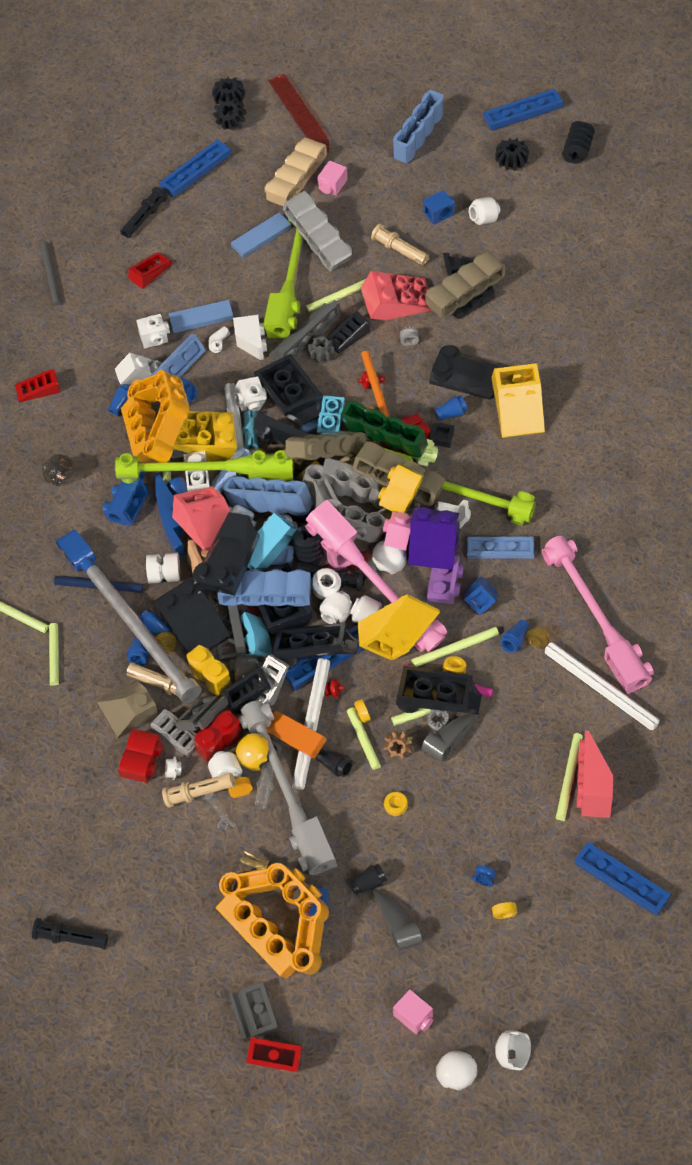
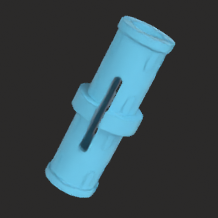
[242,410,258,451]

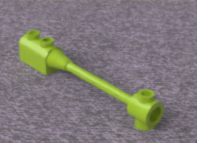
[263,218,303,338]
[383,448,536,526]
[115,450,294,484]

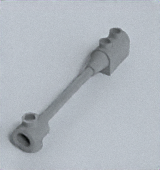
[238,701,337,875]

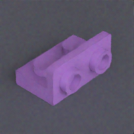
[427,556,464,604]

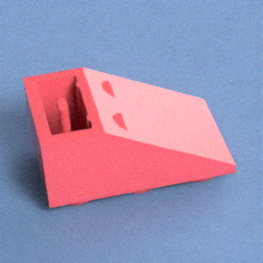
[361,271,432,320]
[172,486,231,551]
[577,731,613,818]

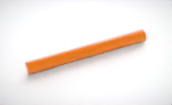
[361,351,390,417]

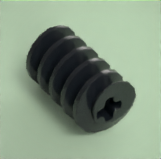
[562,121,595,164]
[293,525,324,565]

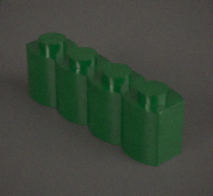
[341,401,428,458]

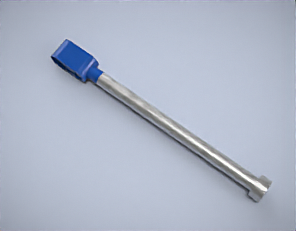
[56,529,201,703]

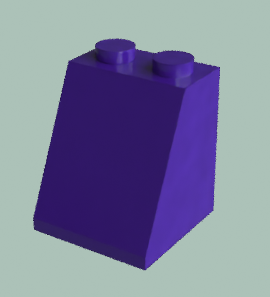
[409,507,460,570]

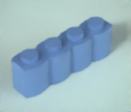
[393,90,444,163]
[223,477,314,516]
[218,569,311,606]

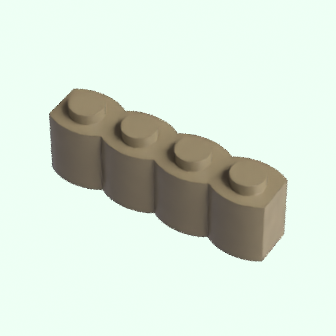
[425,251,505,319]
[286,431,366,460]
[352,442,445,506]

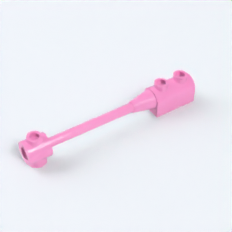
[305,500,447,653]
[542,536,654,694]

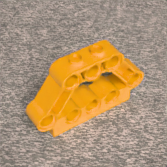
[121,370,189,463]
[215,863,329,979]

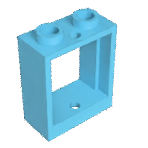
[247,513,298,571]

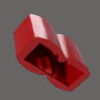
[194,710,242,762]
[118,729,164,783]

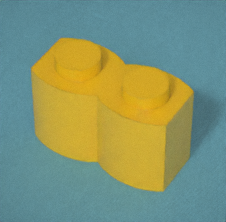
[378,463,424,513]
[187,645,231,696]

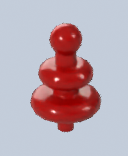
[357,372,385,389]
[324,679,344,698]

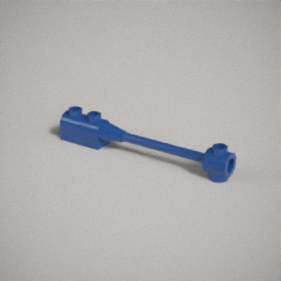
[103,377,197,526]

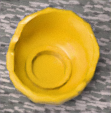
[235,733,269,771]

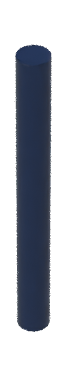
[54,576,144,593]

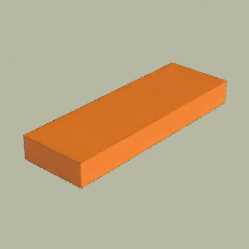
[267,711,327,759]

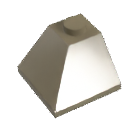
[97,682,159,738]

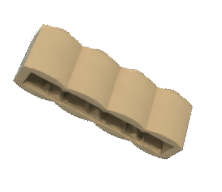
[265,137,327,206]

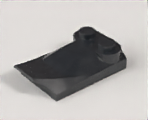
[429,345,505,400]
[254,354,323,426]
[253,412,325,463]
[193,512,260,596]
[258,562,312,635]
[273,623,359,668]
[396,665,482,715]

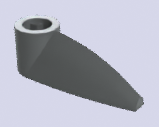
[422,714,479,762]
[373,890,422,951]

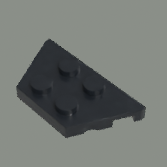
[443,253,495,319]

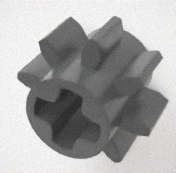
[308,336,335,363]

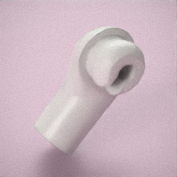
[209,326,230,353]

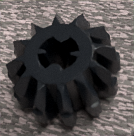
[212,76,245,105]
[213,96,247,130]
[495,137,529,171]

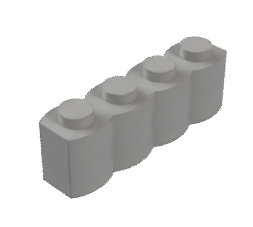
[283,191,352,272]

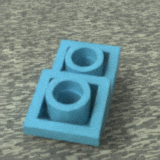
[317,396,345,434]
[240,612,272,658]

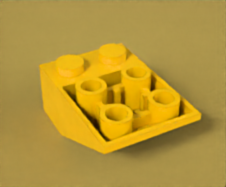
[492,363,545,438]
[173,411,237,462]
[358,594,440,660]

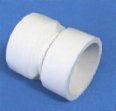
[146,552,181,584]

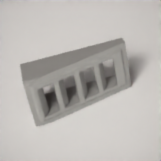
[252,654,289,706]
[150,709,197,757]

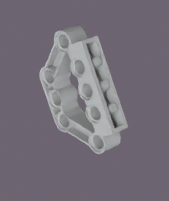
[302,458,420,543]

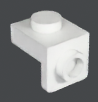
[435,500,471,528]

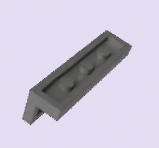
[269,300,341,361]
[207,590,247,661]

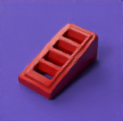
[128,252,172,289]
[15,369,60,402]

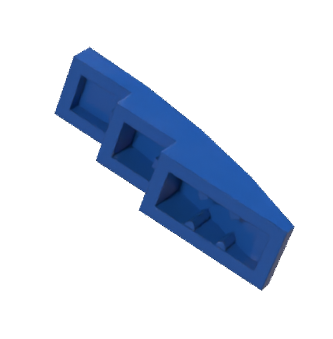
[155,474,185,558]

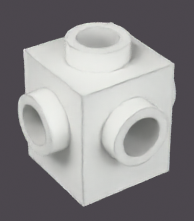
[136,314,170,349]
[233,377,267,413]

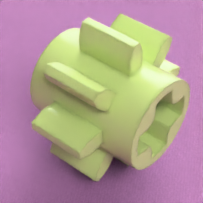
[412,439,438,467]

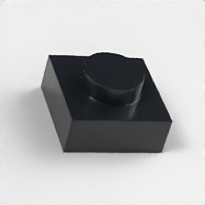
[429,422,455,448]

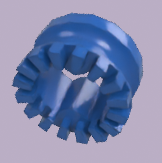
[472,865,496,887]

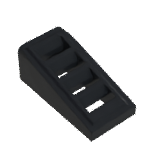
[327,311,370,354]
[223,667,270,714]

